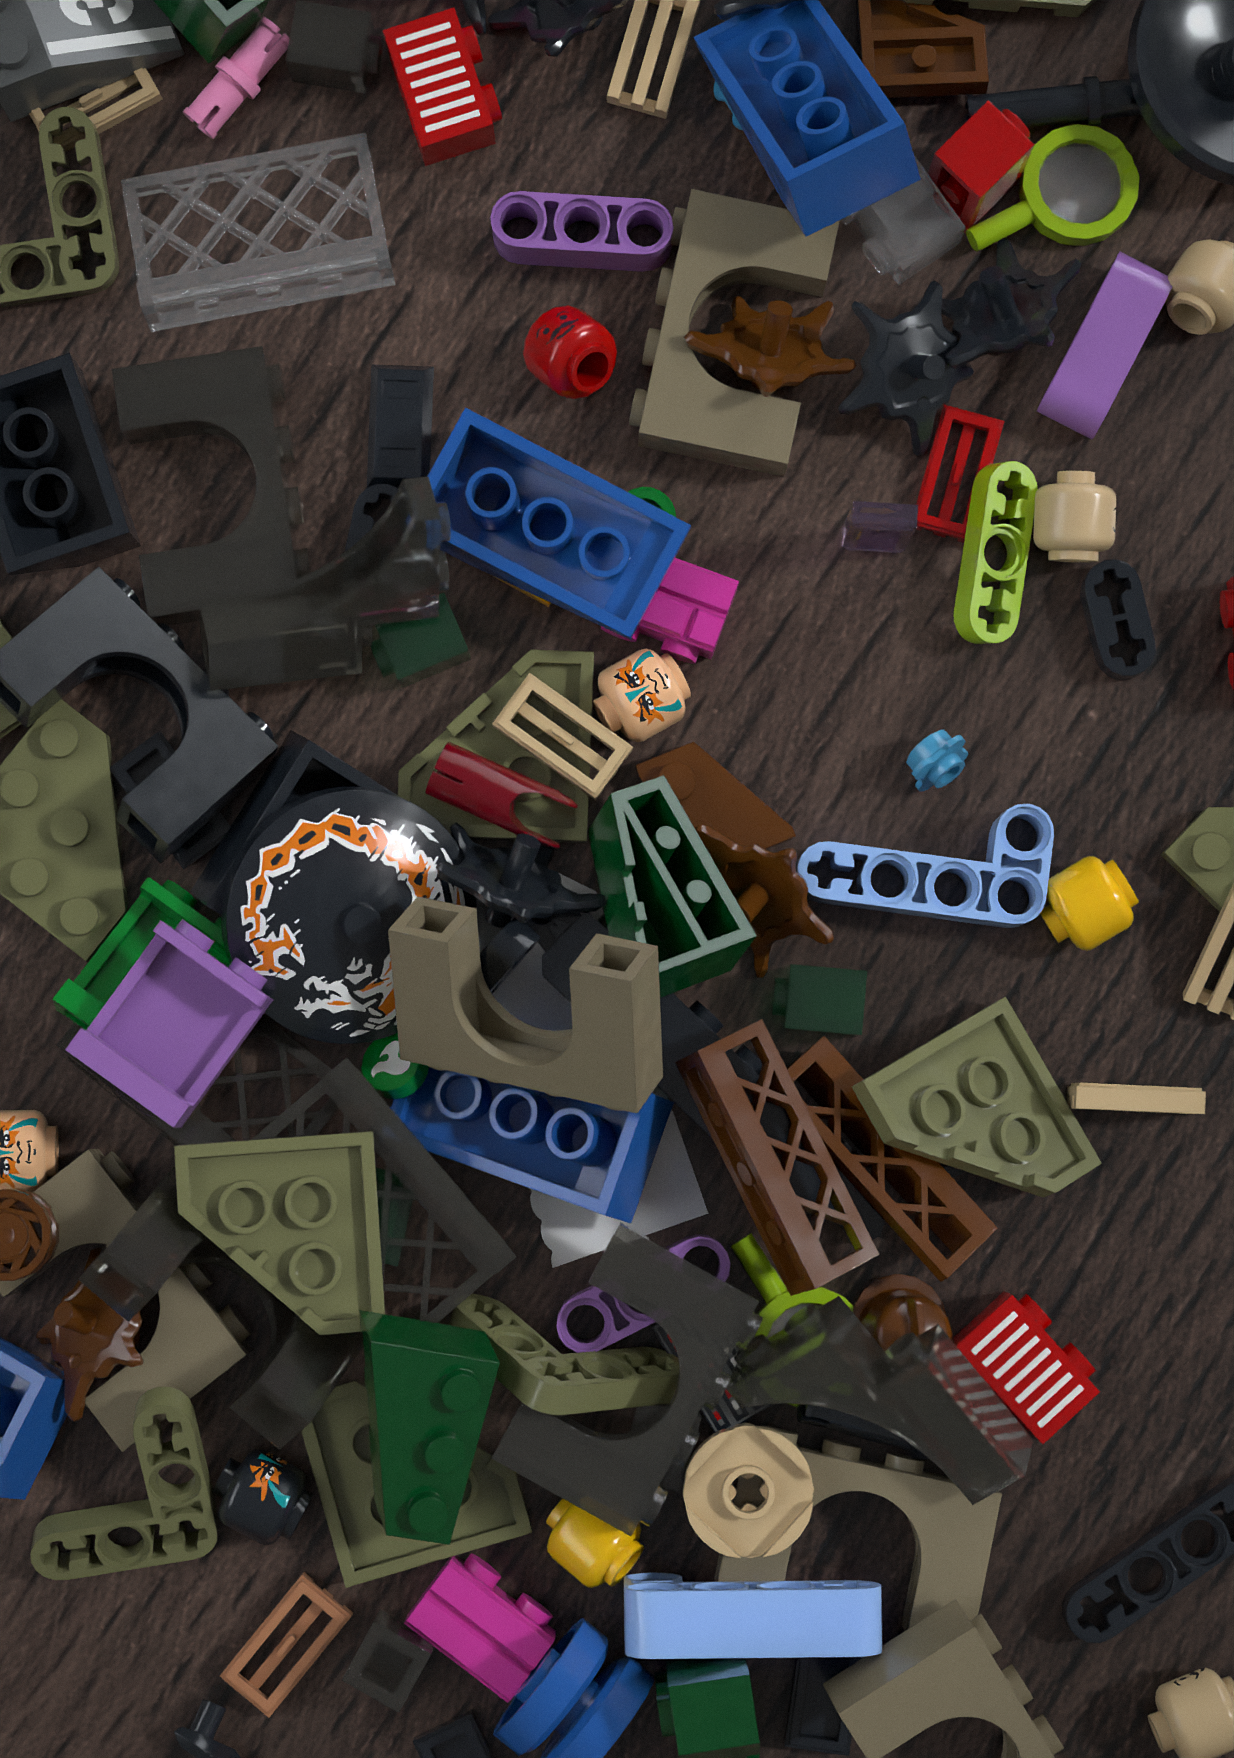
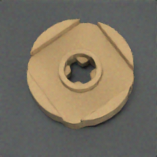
[682,1423,814,1558]

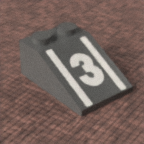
[0,0,184,122]

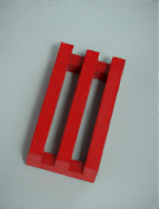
[909,405,1004,543]

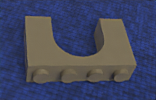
[629,189,840,477]
[388,897,663,1113]
[0,1149,253,1452]
[713,1426,1002,1631]
[823,1599,1064,1758]

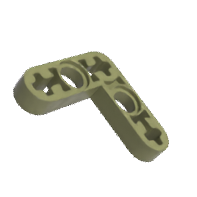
[0,107,119,307]
[449,1294,685,1415]
[31,1387,218,1580]

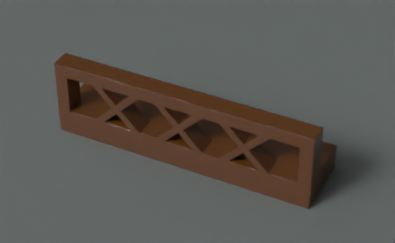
[675,1019,879,1296]
[769,1036,998,1282]

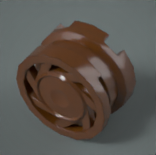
[0,1189,59,1281]

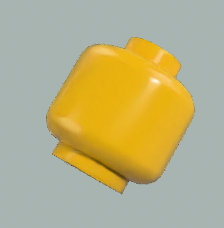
[1040,856,1139,951]
[546,1489,644,1588]

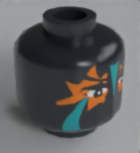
[212,1448,314,1545]

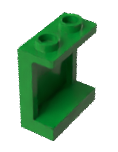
[53,877,230,1029]

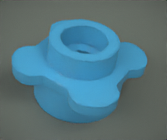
[906,730,968,792]

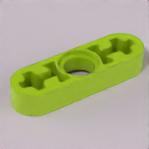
[954,461,1038,644]

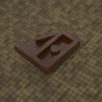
[856,0,989,98]
[635,742,796,859]

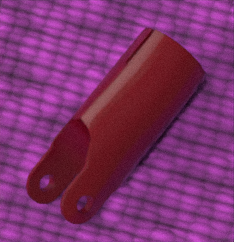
[425,742,578,848]

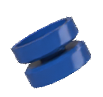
[493,1618,654,1758]

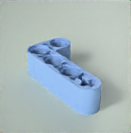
[795,804,1054,928]
[624,1572,882,1659]

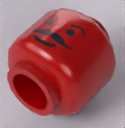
[523,305,617,399]

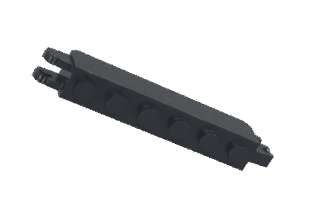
[527,912,886,1240]

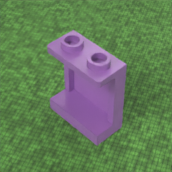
[65,919,273,1128]

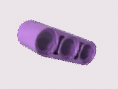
[490,191,673,272]
[1036,252,1172,440]
[556,1234,730,1353]

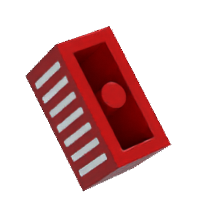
[383,7,502,166]
[922,100,1035,234]
[951,1291,1100,1445]

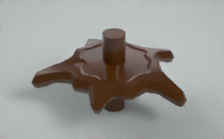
[684,296,857,397]
[695,825,834,978]
[36,1247,168,1421]

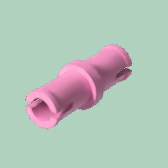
[183,16,294,139]

